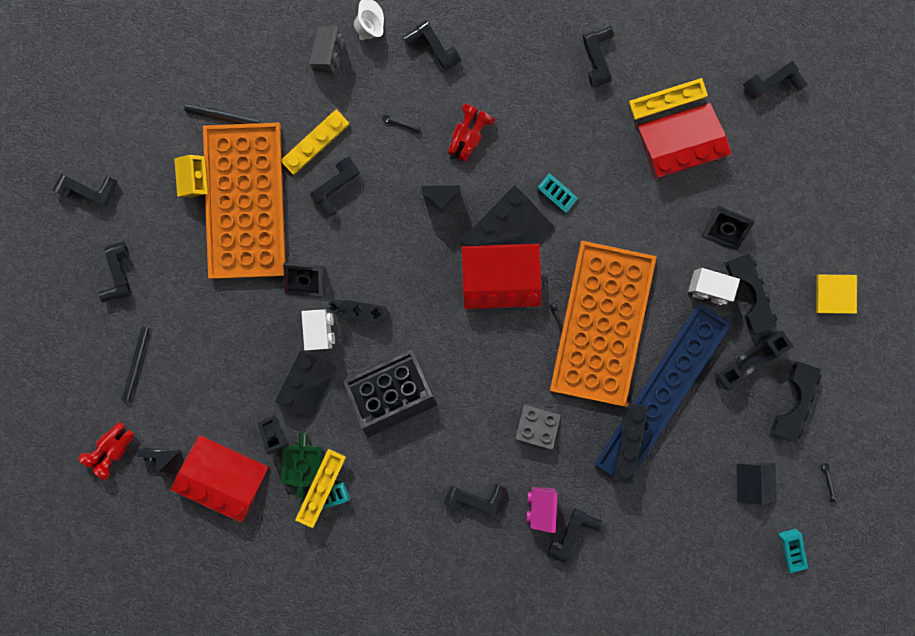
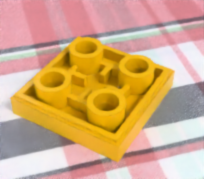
[816,275,857,314]

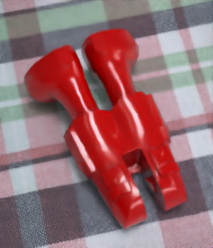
[447,103,495,162]
[78,422,135,480]

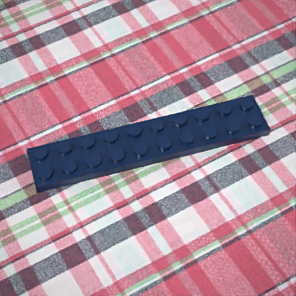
[594,303,731,485]

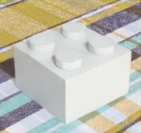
[688,268,740,305]
[302,309,335,350]

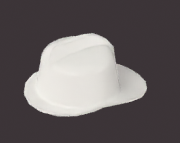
[354,0,384,40]

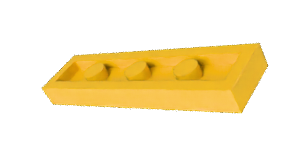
[628,78,708,120]
[281,109,350,175]
[295,449,346,528]

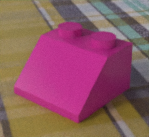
[526,487,558,533]

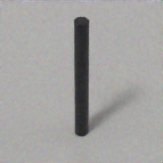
[184,103,261,124]
[122,326,149,402]

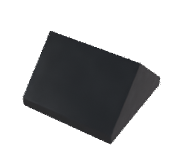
[421,185,460,213]
[702,206,755,250]
[283,262,326,297]
[736,463,776,505]

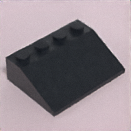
[461,185,555,246]
[343,349,438,437]

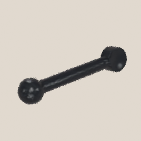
[383,115,421,133]
[550,303,563,333]
[821,463,837,503]

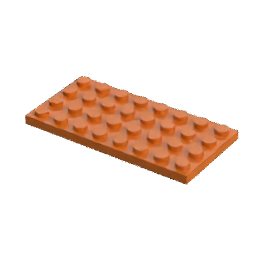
[203,123,286,279]
[550,241,657,406]

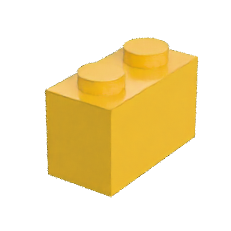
[174,155,208,198]

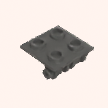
[515,405,561,450]

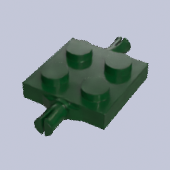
[281,432,322,499]

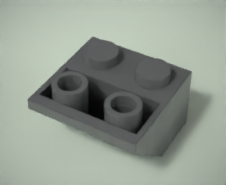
[309,26,344,74]

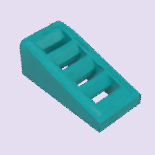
[536,173,578,213]
[322,481,350,510]
[779,529,808,574]

